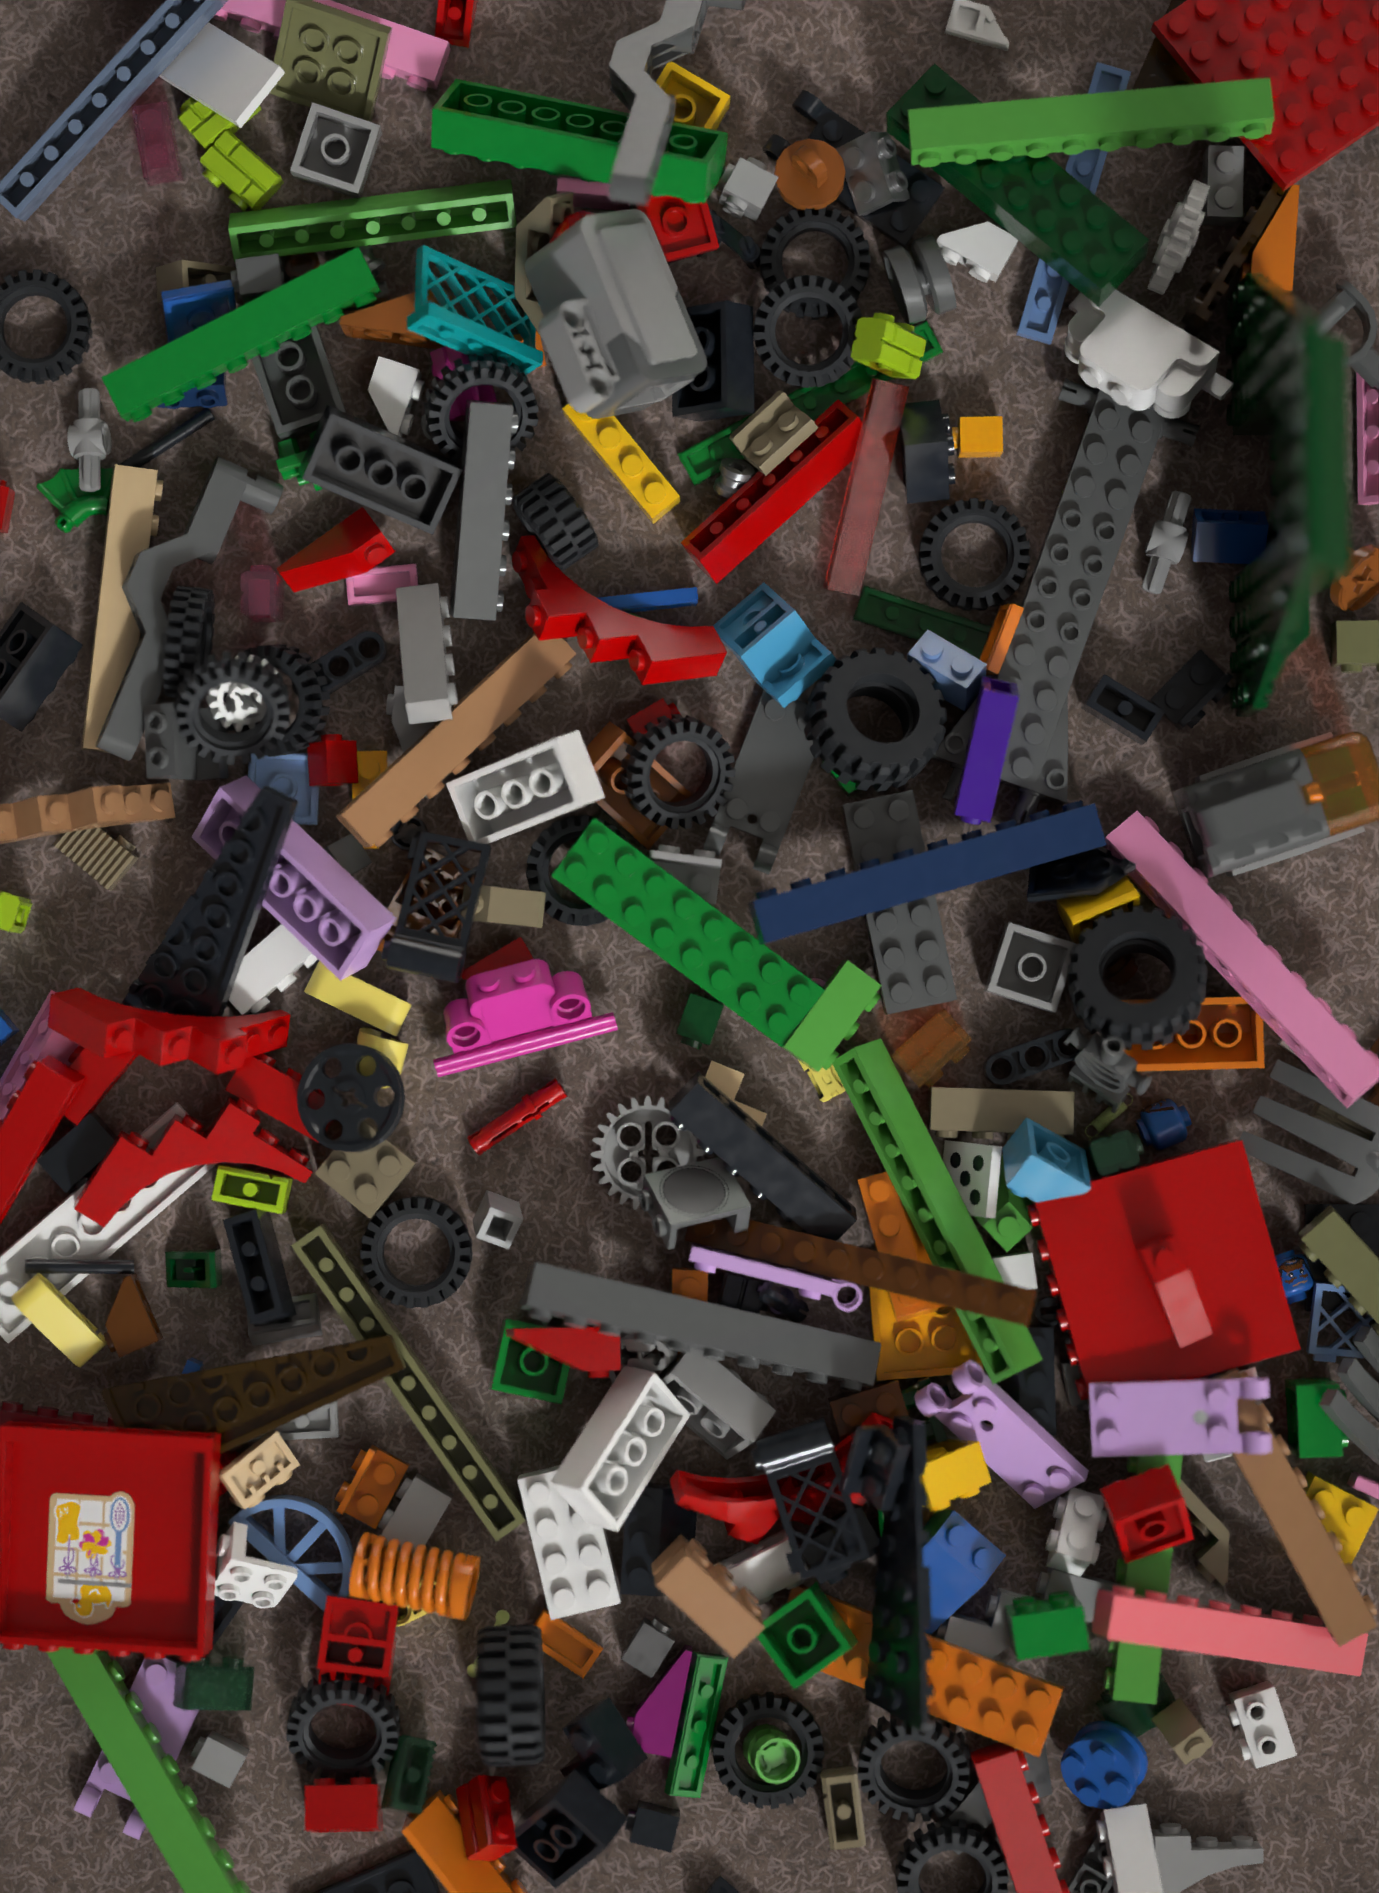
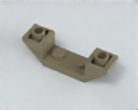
[515,192,574,338]
[1120,1473,1229,1586]

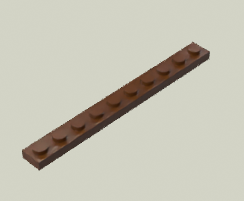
[685,1217,1037,1326]

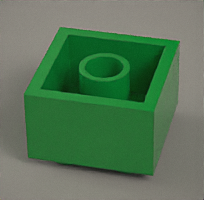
[488,1318,569,1404]
[1285,1377,1348,1458]
[756,1582,859,1690]
[1005,1591,1090,1661]

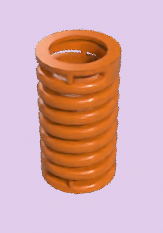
[349,1532,480,1621]

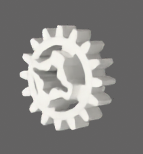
[205,655,284,732]

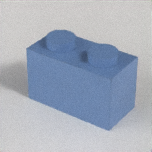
[907,630,987,712]

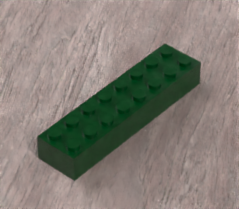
[886,63,1149,307]

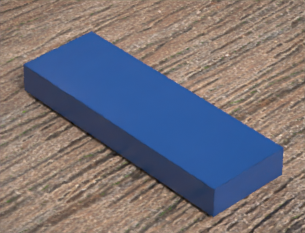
[598,587,698,613]

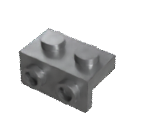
[836,131,910,216]

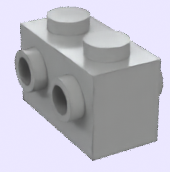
[717,157,778,222]

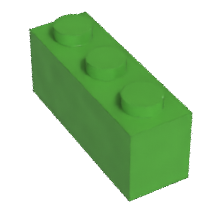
[782,960,882,1072]

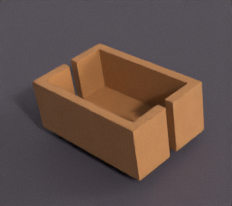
[651,1534,765,1658]

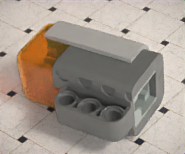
[1173,731,1379,878]

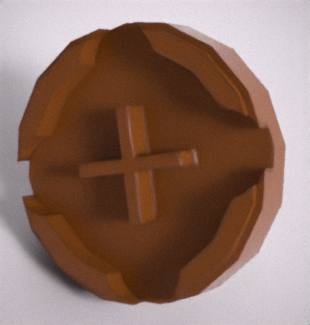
[774,139,846,210]
[1330,544,1379,612]

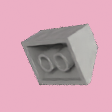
[658,1348,776,1460]

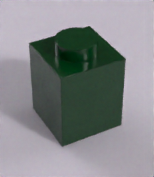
[676,993,724,1050]

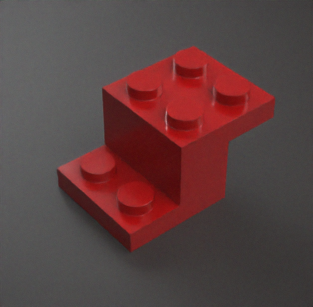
[317,1595,399,1707]

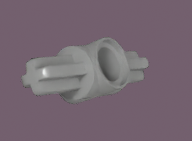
[67,388,112,492]
[1142,491,1191,594]

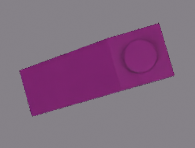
[626,1645,692,1758]

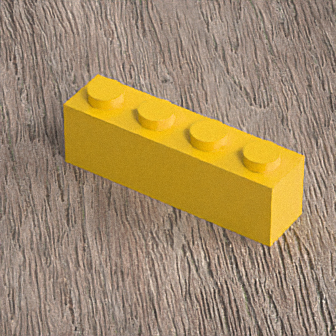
[562,403,681,524]

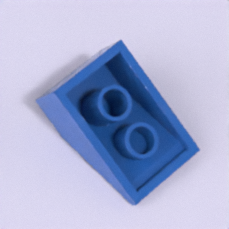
[875,1508,1006,1635]

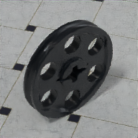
[297,1044,405,1152]

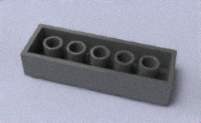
[841,790,957,1015]

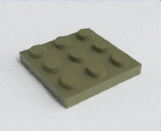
[269,0,392,122]

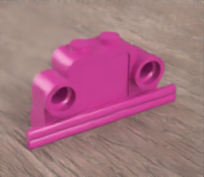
[433,959,618,1077]

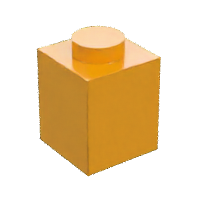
[951,416,1003,458]

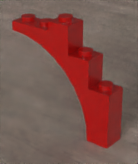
[512,535,727,685]
[48,987,291,1074]
[74,1097,313,1228]
[670,1412,893,1545]

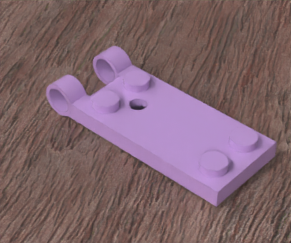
[689,1242,862,1311]
[915,1360,1088,1509]
[1089,1377,1272,1457]
[74,1656,214,1840]

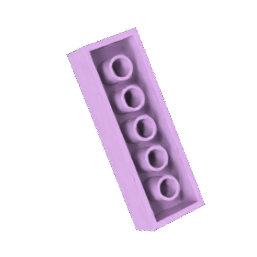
[192,775,396,981]

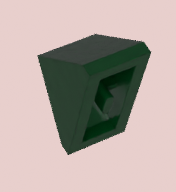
[165,1249,222,1288]

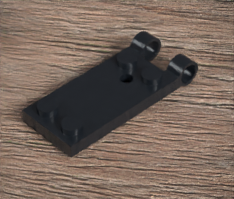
[762,90,945,248]

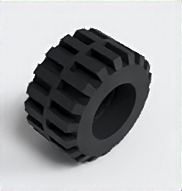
[512,473,599,571]

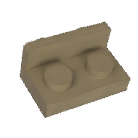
[729,390,818,476]

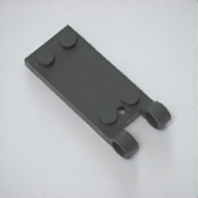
[703,690,814,875]

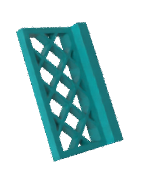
[407,245,543,375]

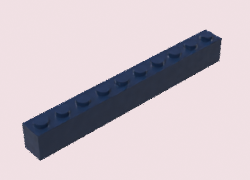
[748,800,1107,945]

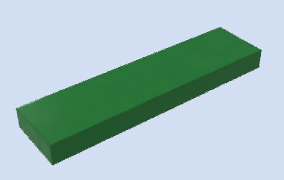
[664,1651,728,1798]

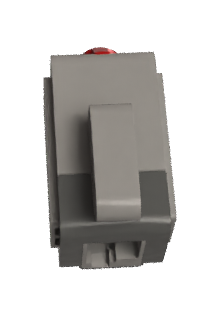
[525,209,707,419]

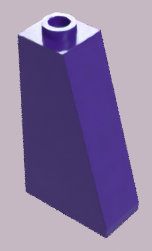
[954,676,1019,825]

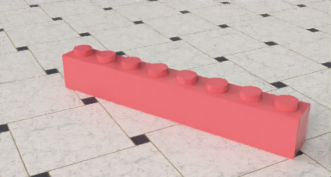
[1091,1585,1368,1676]

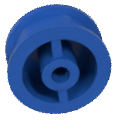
[1061,1721,1148,1809]

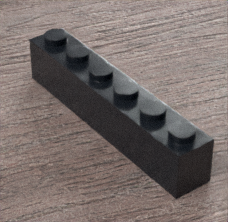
[669,1072,857,1241]

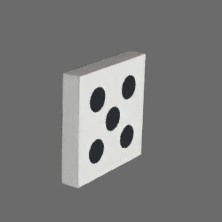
[943,1140,1002,1218]

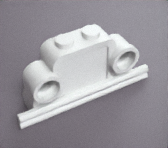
[1064,289,1233,418]

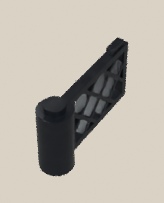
[382,831,492,983]
[751,1418,871,1580]

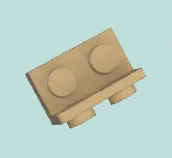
[219,1429,300,1510]

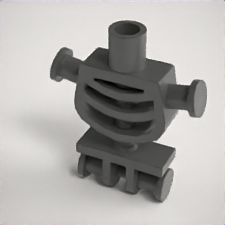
[1064,1026,1152,1114]

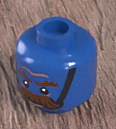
[1136,1098,1192,1151]
[1275,1249,1314,1305]

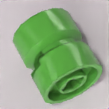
[742,1724,800,1784]

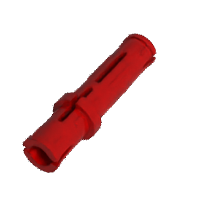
[467,1078,568,1156]

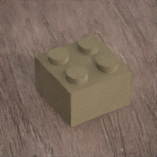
[315,1119,418,1219]

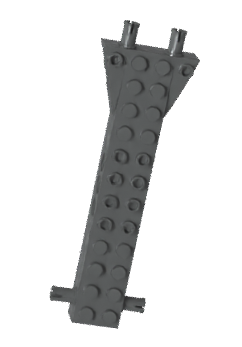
[932,378,1200,825]

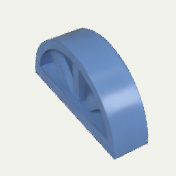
[228,1495,354,1612]

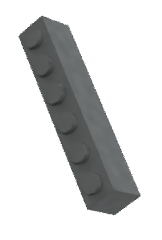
[449,400,518,621]

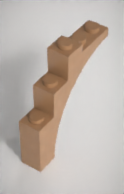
[0,783,176,844]

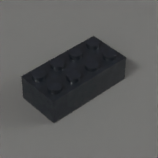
[299,405,462,535]

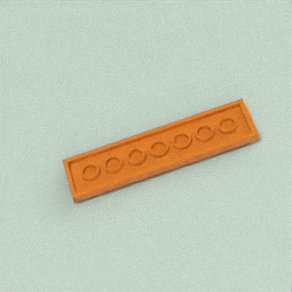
[786,1585,1064,1757]

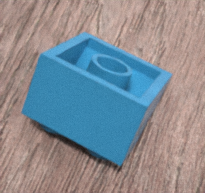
[1002,1117,1091,1202]

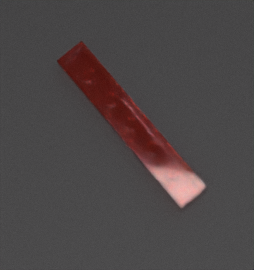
[823,378,909,596]

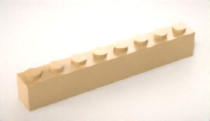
[81,464,163,753]

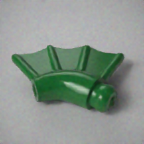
[36,468,113,533]

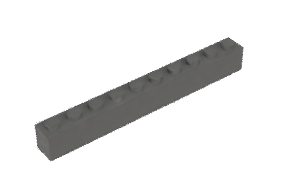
[520,1262,881,1392]

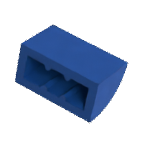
[1191,508,1268,564]

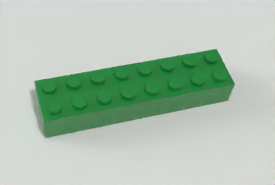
[431,79,728,203]
[551,817,825,1047]

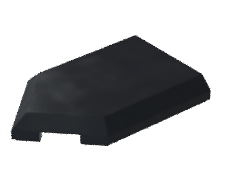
[1027,847,1136,903]

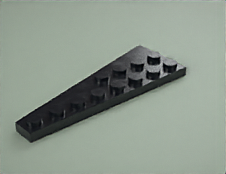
[121,786,299,1017]
[864,1416,935,1732]

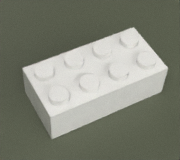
[446,730,605,844]
[550,1366,690,1532]
[518,1465,621,1620]

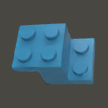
[713,582,837,708]

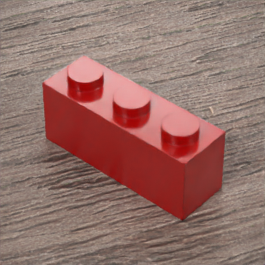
[64,1045,139,1125]
[225,1053,334,1143]

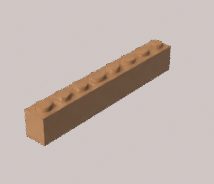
[336,631,577,848]
[1210,1368,1378,1647]

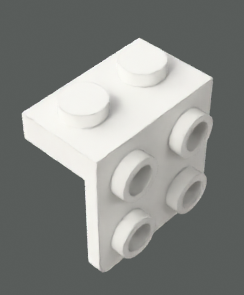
[215,1522,298,1608]

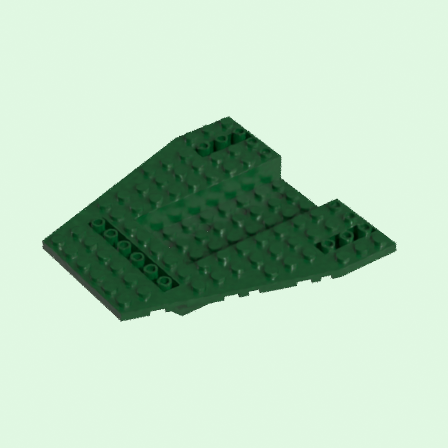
[1225,273,1349,717]

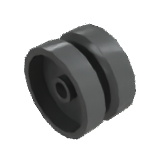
[883,234,957,325]

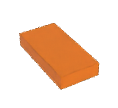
[979,603,1024,675]
[533,1607,603,1678]

